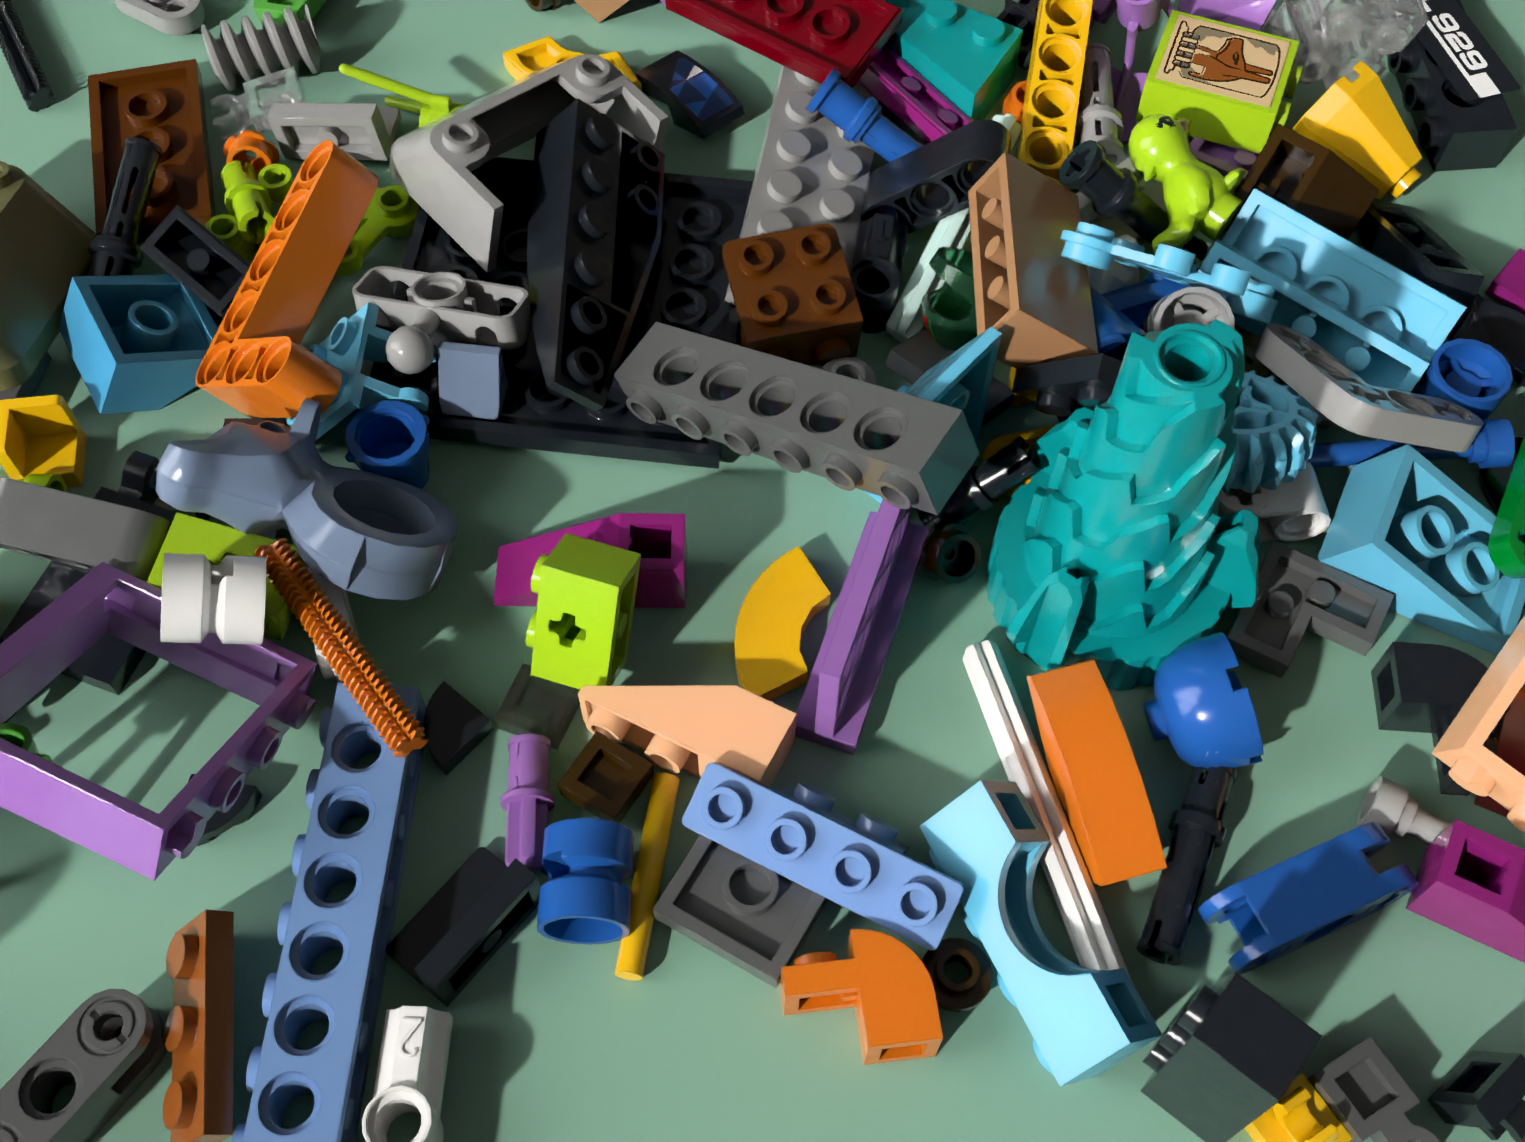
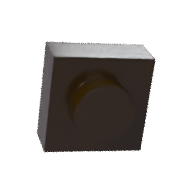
[558,731,654,824]

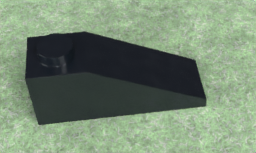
[1358,205,1485,340]

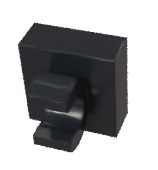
[1427,1051,1525,1142]

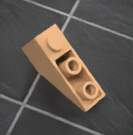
[578,685,797,788]

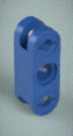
[1198,821,1419,975]

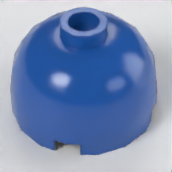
[1143,632,1264,770]

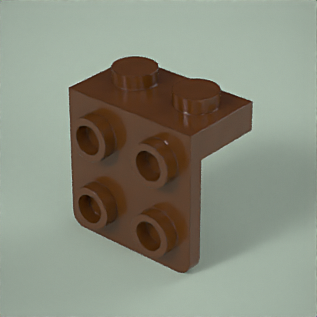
[722,224,863,366]

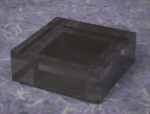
[495,663,580,750]

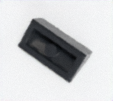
[139,205,251,318]

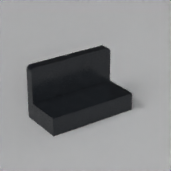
[386,847,540,1007]

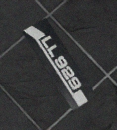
[1391,0,1521,102]

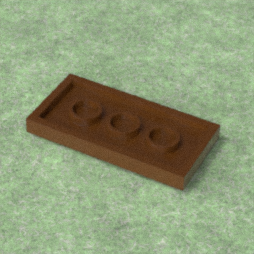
[88,59,216,243]

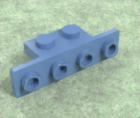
[682,762,964,950]

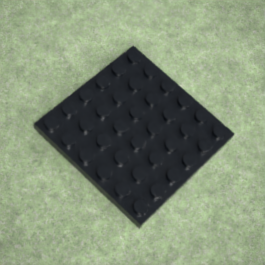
[370,157,753,469]

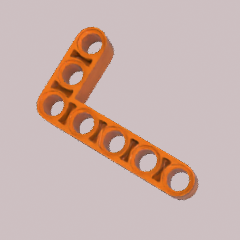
[195,140,378,418]

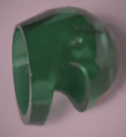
[921,246,977,351]

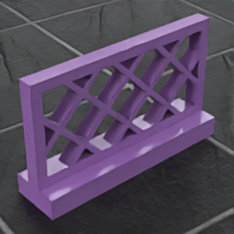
[795,499,930,755]

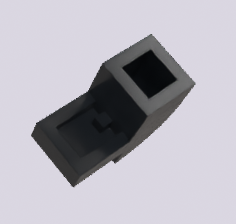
[1371,642,1511,796]

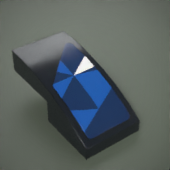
[635,50,745,138]

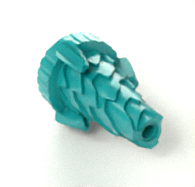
[986,319,1260,691]

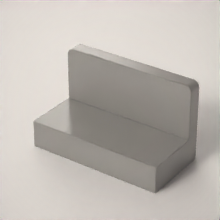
[267,102,402,161]

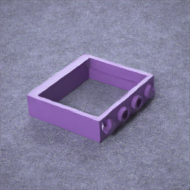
[0,562,317,881]

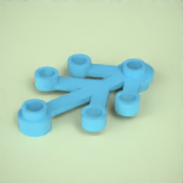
[1060,221,1278,324]

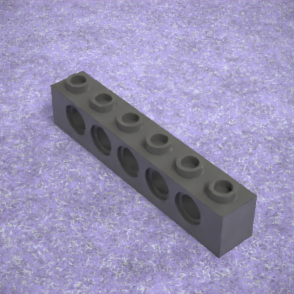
[614,322,979,516]

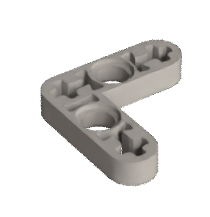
[1253,323,1484,453]

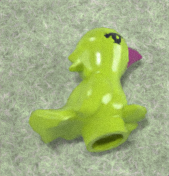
[1128,114,1246,254]

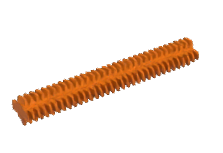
[254,538,429,757]

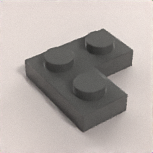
[1227,541,1394,678]

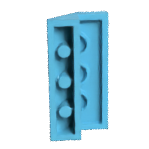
[1188,188,1467,392]

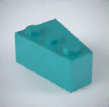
[884,0,1023,121]

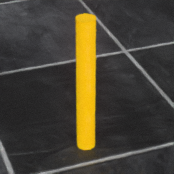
[614,773,680,981]

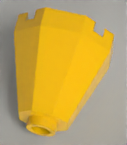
[1293,60,1423,201]

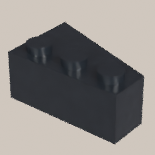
[1140,972,1322,1142]

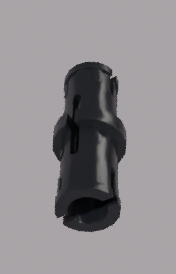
[916,436,1042,532]

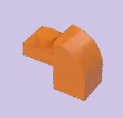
[780,929,943,1065]

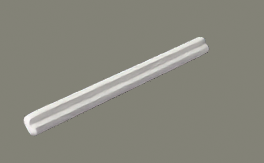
[963,640,1132,982]

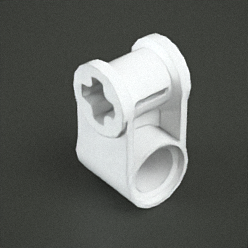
[1218,462,1331,542]

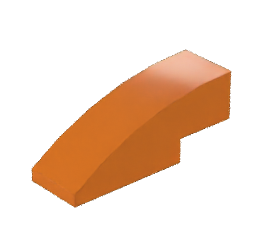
[1026,659,1167,886]

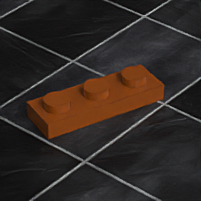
[163,909,234,1142]

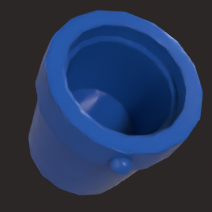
[345,400,430,489]

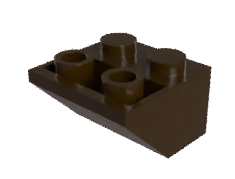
[1217,123,1379,241]

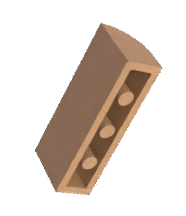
[968,152,1099,368]

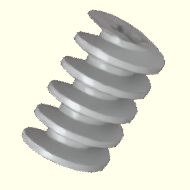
[201,4,322,91]

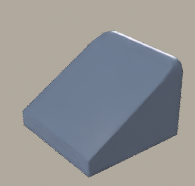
[438,341,508,420]

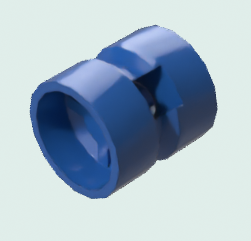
[1411,339,1513,420]
[537,818,635,945]

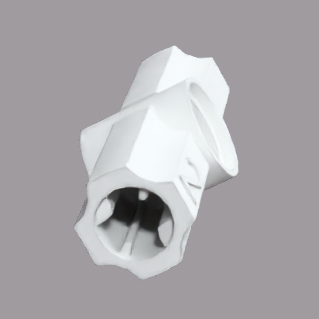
[362,1006,453,1142]

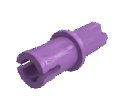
[500,733,555,871]

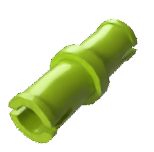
[221,160,274,244]

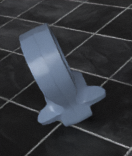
[156,398,458,600]

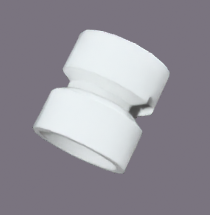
[160,553,266,645]

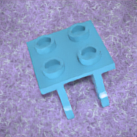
[287,302,438,440]

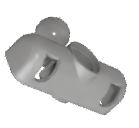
[352,266,532,374]

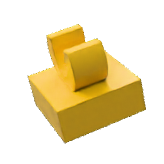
[1244,1073,1353,1142]

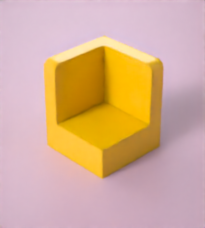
[0,395,87,488]

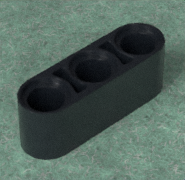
[861,119,1011,234]

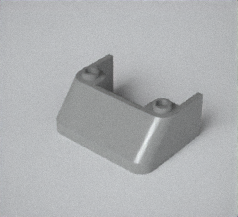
[390,54,669,272]

